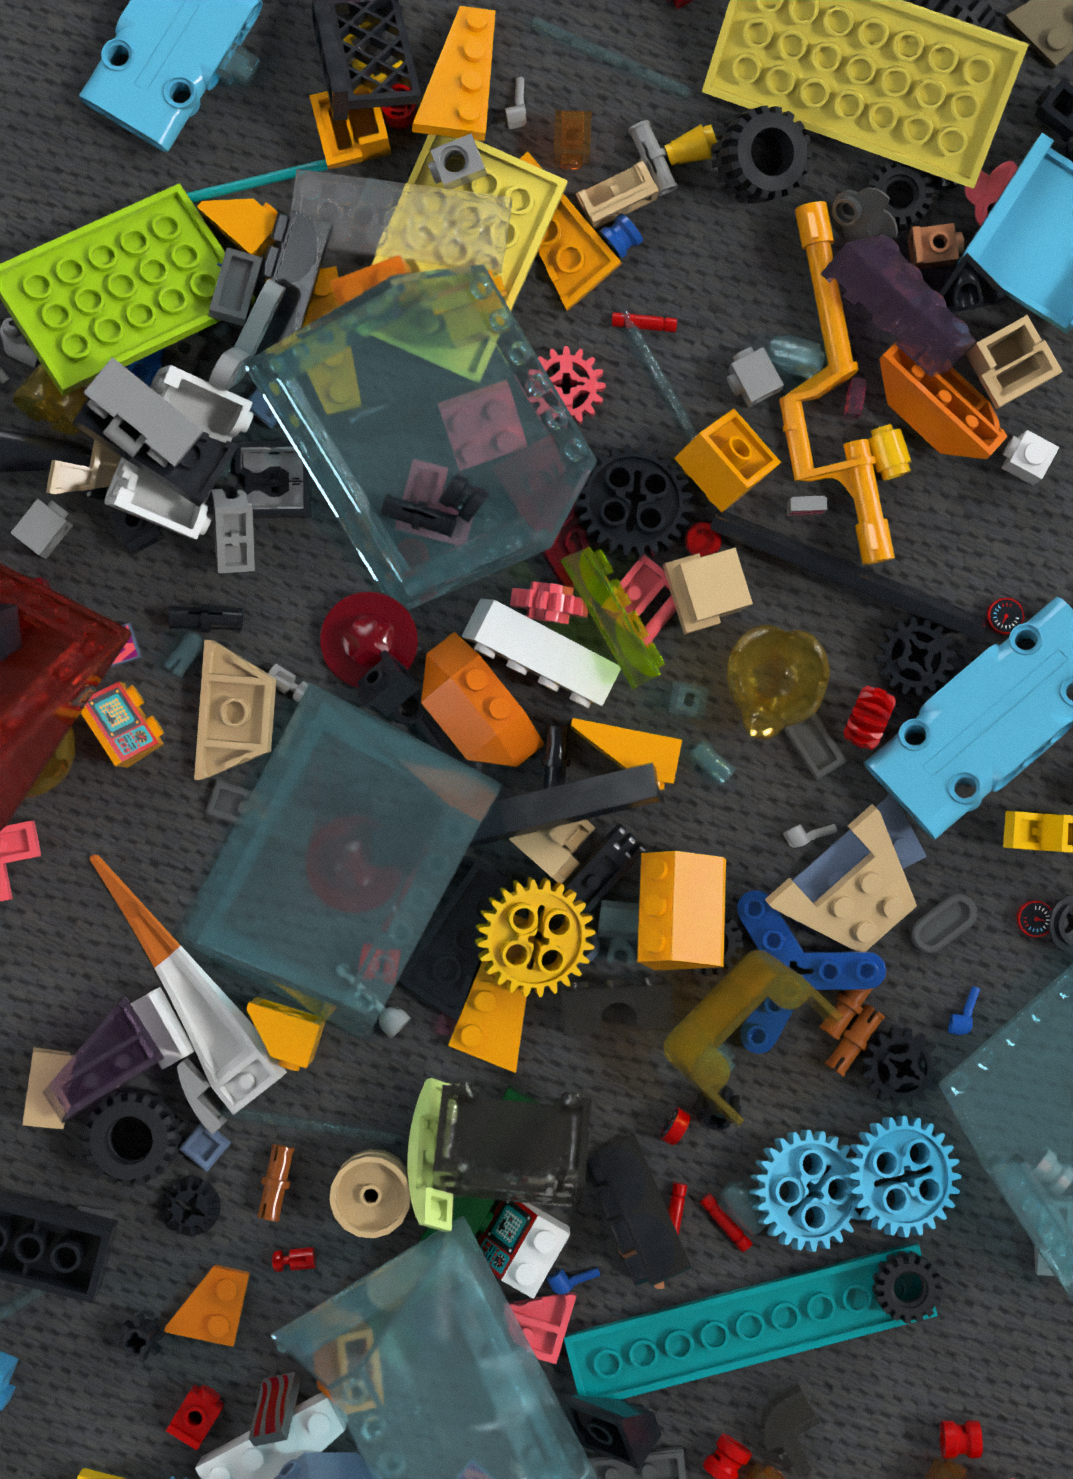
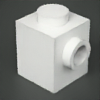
[1002,430,1059,485]

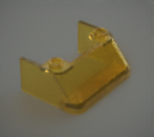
[663,950,844,1127]

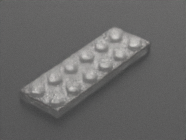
[290,169,513,273]

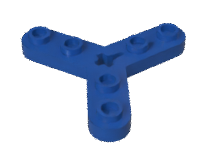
[737,890,886,1054]

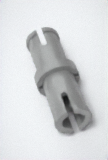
[628,120,678,196]

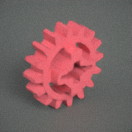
[527,346,606,427]
[510,581,590,624]

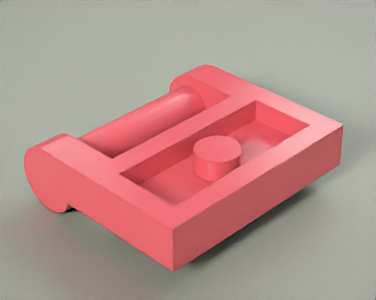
[597,554,676,652]

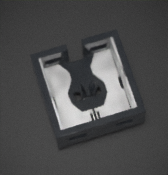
[235,441,312,519]

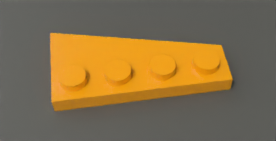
[412,6,496,141]

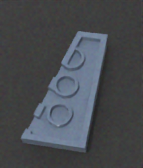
[792,794,927,923]

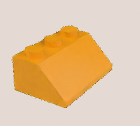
[637,851,726,970]

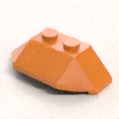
[879,337,1007,459]
[421,632,545,767]

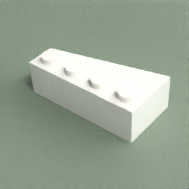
[461,599,622,708]
[195,1392,348,1479]

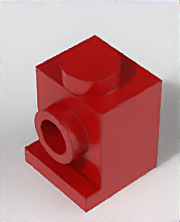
[166,1384,225,1450]

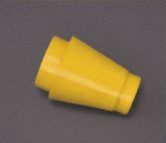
[665,124,717,166]

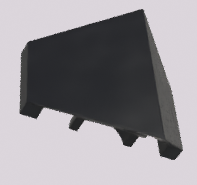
[926,253,1005,318]

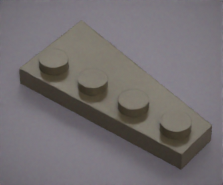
[1003,0,1073,70]

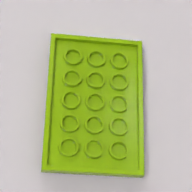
[0,183,256,396]

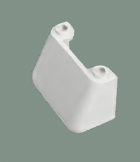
[104,365,253,540]

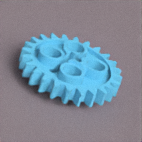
[843,1116,961,1237]
[749,1130,861,1252]

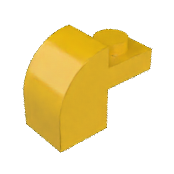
[1003,811,1073,853]

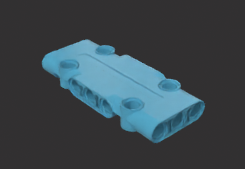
[78,0,263,153]
[864,596,1073,840]

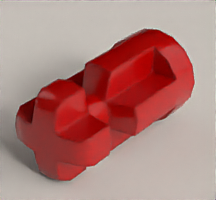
[272,1247,316,1272]

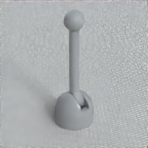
[338,964,411,1039]

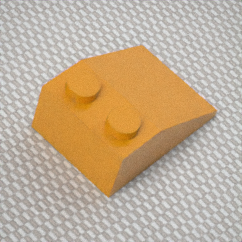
[570,718,682,790]

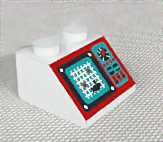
[471,1191,570,1299]

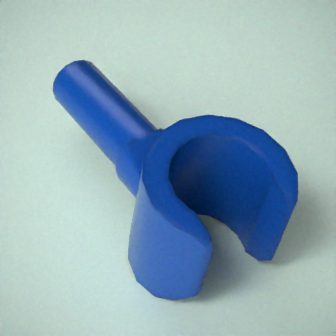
[948,986,981,1035]
[547,1267,600,1295]

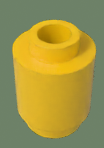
[868,424,912,481]

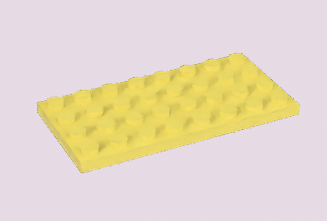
[702,0,1029,189]

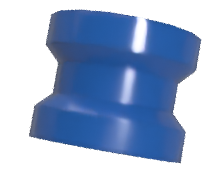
[598,213,643,260]

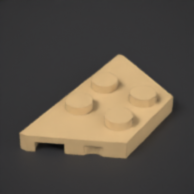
[194,640,276,780]

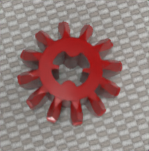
[843,685,896,750]

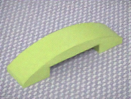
[407,1078,458,1232]

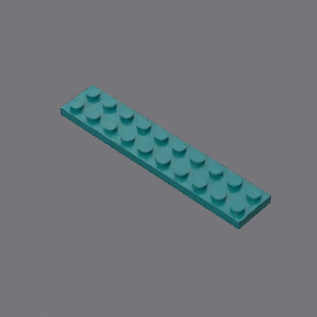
[564,1242,938,1400]

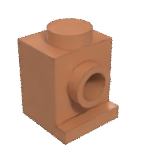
[907,223,964,271]

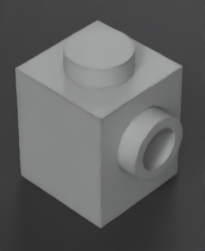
[726,347,784,408]

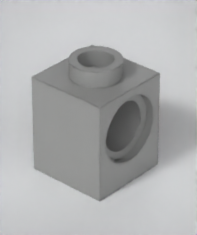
[428,134,487,191]
[11,499,73,559]

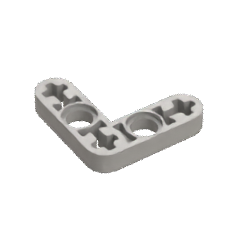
[209,279,286,391]

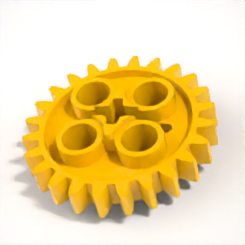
[475,877,595,997]

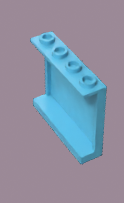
[957,133,1073,334]

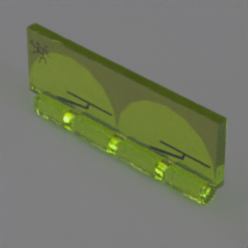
[561,547,665,689]

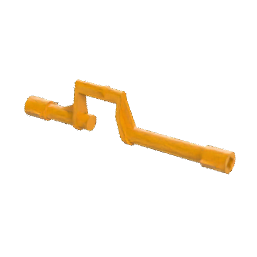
[779,201,895,565]

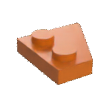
[165,1265,250,1347]

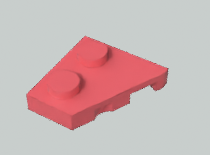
[493,1292,577,1364]

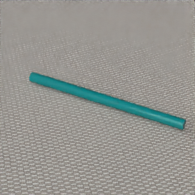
[186,159,328,203]

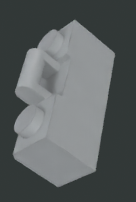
[84,357,204,467]

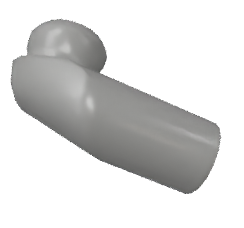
[0,317,40,369]

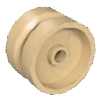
[329,1149,411,1238]

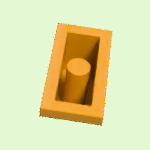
[197,198,277,257]

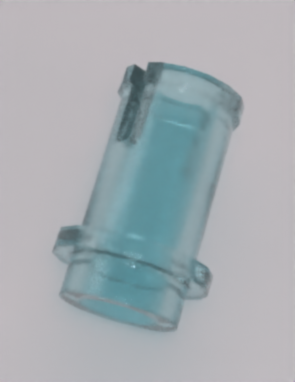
[163,629,205,678]
[688,740,736,786]

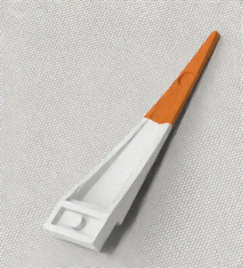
[90,855,287,1115]

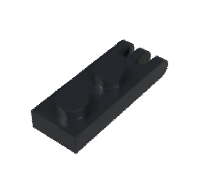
[563,823,646,913]

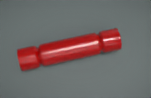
[611,312,677,333]
[668,1182,687,1236]
[699,1193,753,1253]

